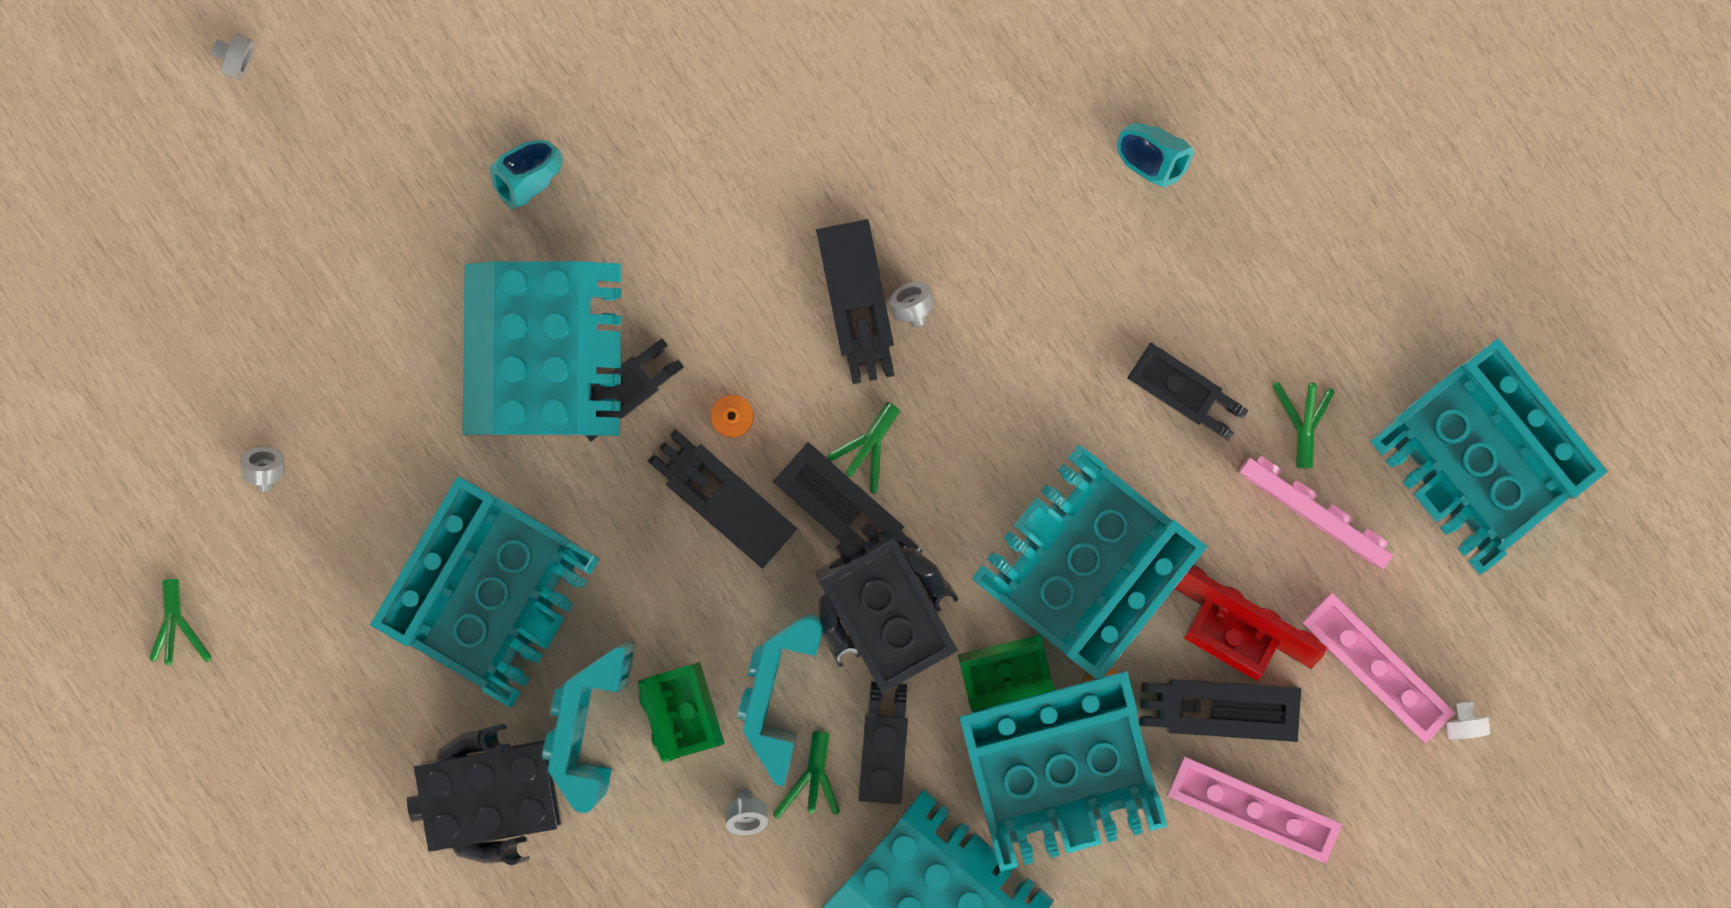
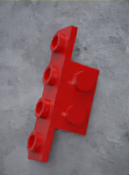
[1174,565,1328,681]

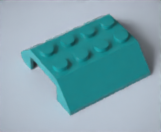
[463,261,622,436]
[1369,338,1608,575]
[971,444,1208,679]
[370,476,600,708]
[737,614,822,787]
[542,641,636,813]
[959,671,1167,872]
[822,789,1054,908]

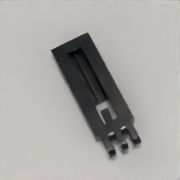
[816,219,895,384]
[648,429,798,569]
[773,442,923,553]
[1139,678,1301,742]

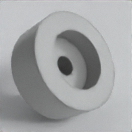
[211,34,255,80]
[889,282,935,327]
[240,446,285,492]
[724,790,769,835]

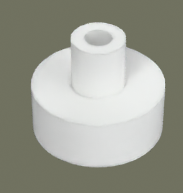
[1446,701,1491,740]

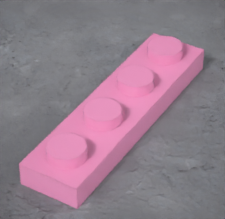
[1237,456,1393,569]
[1301,592,1455,744]
[1166,756,1343,864]

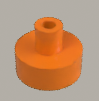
[711,395,754,438]

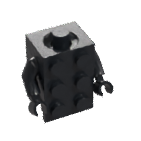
[815,529,958,694]
[407,724,562,865]

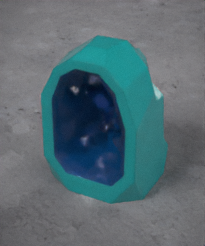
[1117,123,1194,188]
[489,140,563,210]

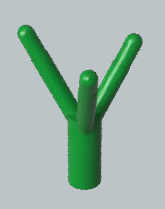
[1273,382,1335,468]
[828,402,900,494]
[149,579,212,666]
[773,731,840,819]

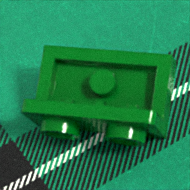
[958,635,1055,713]
[638,662,725,763]

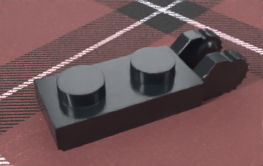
[586,338,684,442]
[1126,342,1248,441]
[859,681,908,804]

